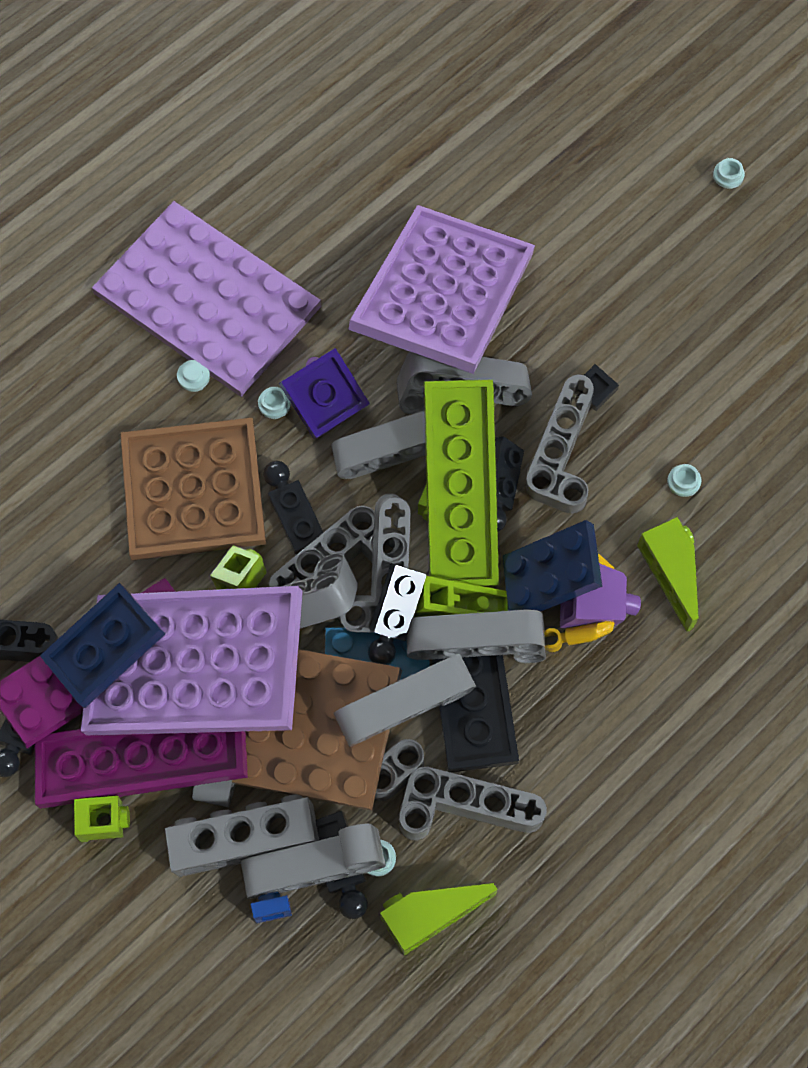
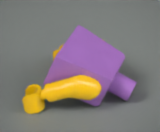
[544,554,641,652]

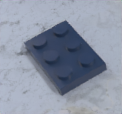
[502,520,603,612]
[40,583,165,708]

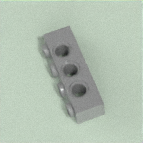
[165,794,319,877]

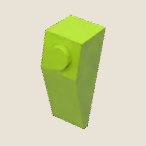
[637,517,699,632]
[413,576,508,618]
[380,883,498,956]

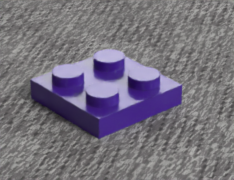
[279,348,370,439]

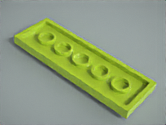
[423,380,499,586]

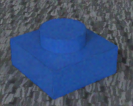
[251,892,292,924]

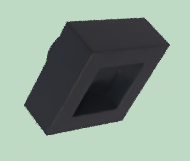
[576,364,619,411]

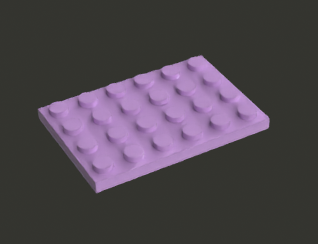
[92,201,321,397]
[349,205,535,374]
[81,586,303,735]

